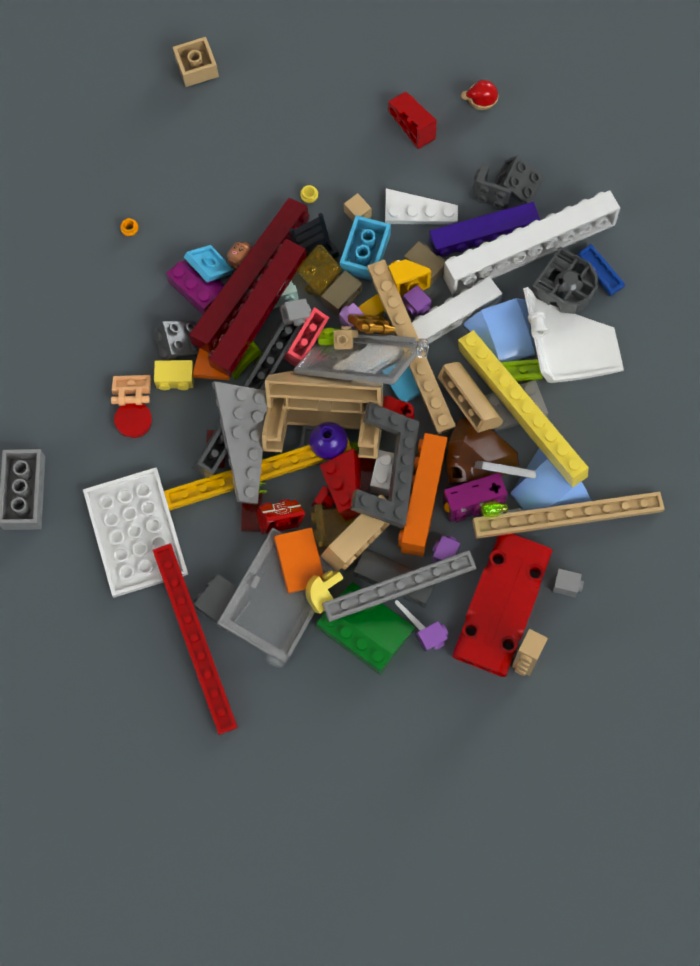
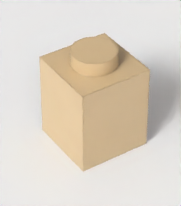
[344,193,372,222]

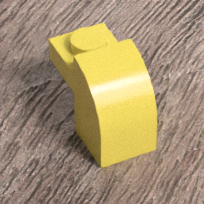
[305,570,343,614]

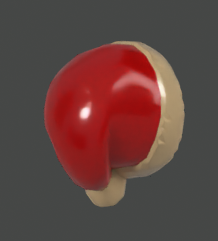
[461,80,499,110]

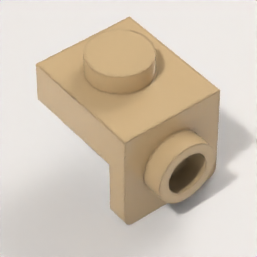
[334,326,358,349]

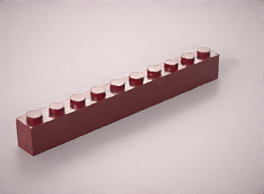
[189,198,309,353]

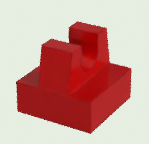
[311,486,334,509]

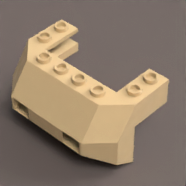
[262,371,383,459]

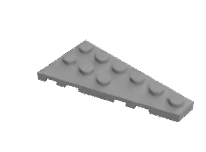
[212,381,267,504]

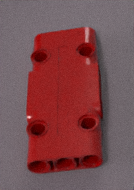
[452,534,553,677]

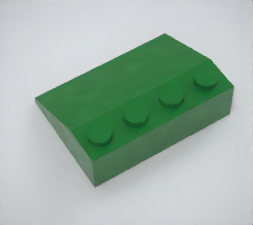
[316,582,415,675]

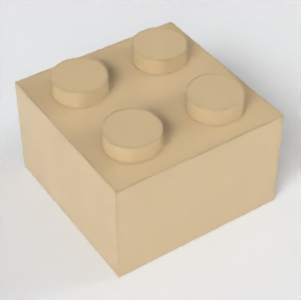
[173,37,219,87]

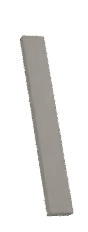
[322,550,477,622]

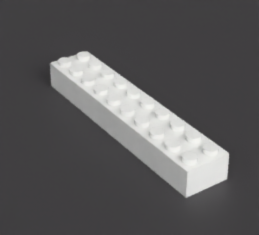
[443,190,620,296]

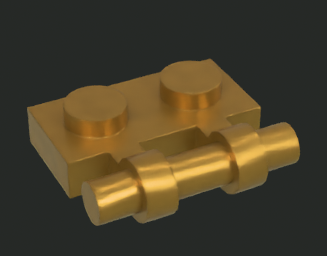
[348,314,395,335]

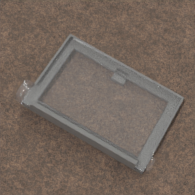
[294,332,429,385]
[216,528,335,669]

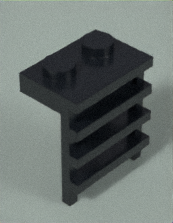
[289,213,339,272]

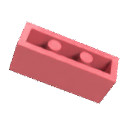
[283,307,330,367]

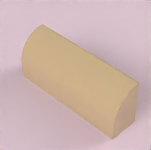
[437,362,503,433]

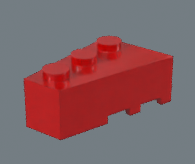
[388,91,437,149]
[319,448,362,521]

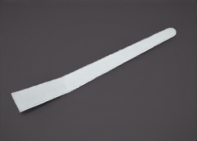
[395,600,426,631]

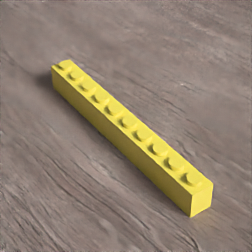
[458,330,589,488]

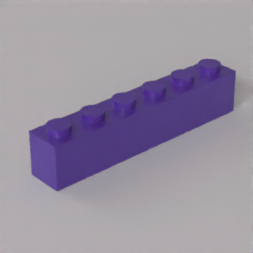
[429,202,540,257]

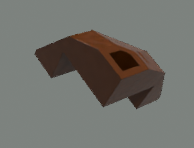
[447,418,519,483]

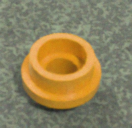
[120,218,139,236]

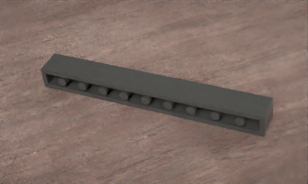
[192,319,303,478]

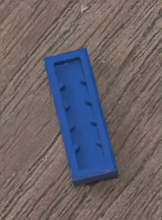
[577,244,625,297]

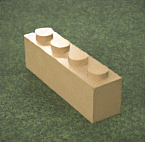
[512,629,548,676]

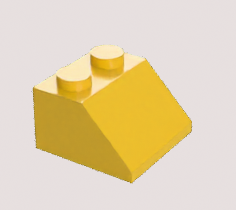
[388,259,431,298]

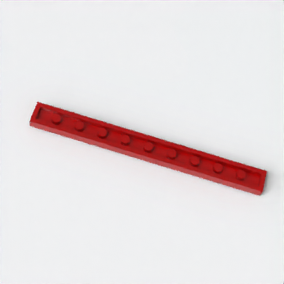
[152,543,238,735]

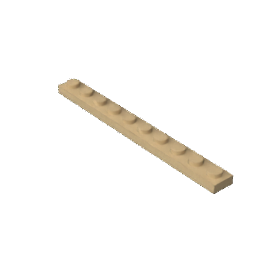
[367,259,456,435]
[472,492,665,539]

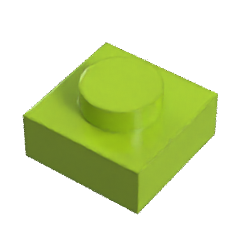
[318,328,340,345]

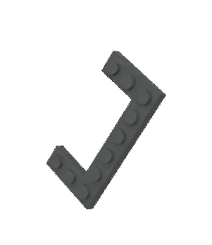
[351,403,419,528]

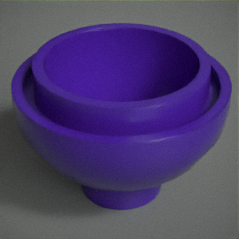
[309,422,348,459]

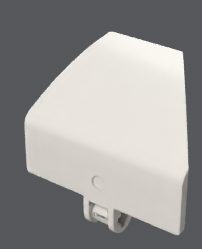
[523,287,624,383]

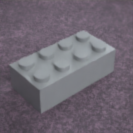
[0,449,45,530]

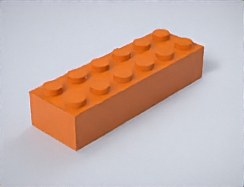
[398,433,448,557]

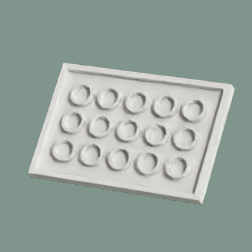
[83,467,188,598]

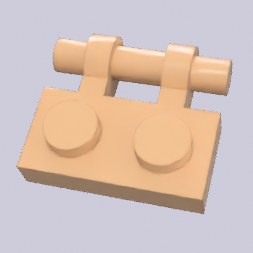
[111,375,151,406]

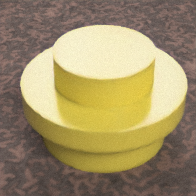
[300,185,318,203]

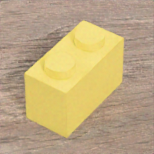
[154,360,194,391]

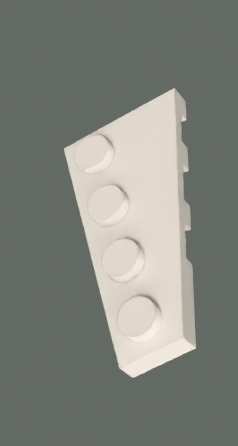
[385,188,458,225]

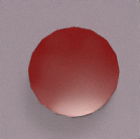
[114,403,152,438]

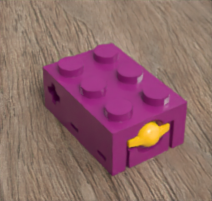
[443,473,507,523]

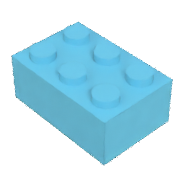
[340,215,391,281]

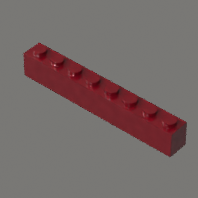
[208,239,306,377]

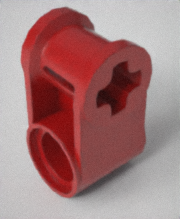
[383,396,415,419]

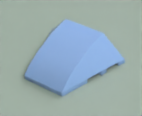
[463,298,535,362]
[510,448,592,510]

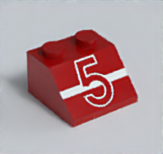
[256,499,305,534]

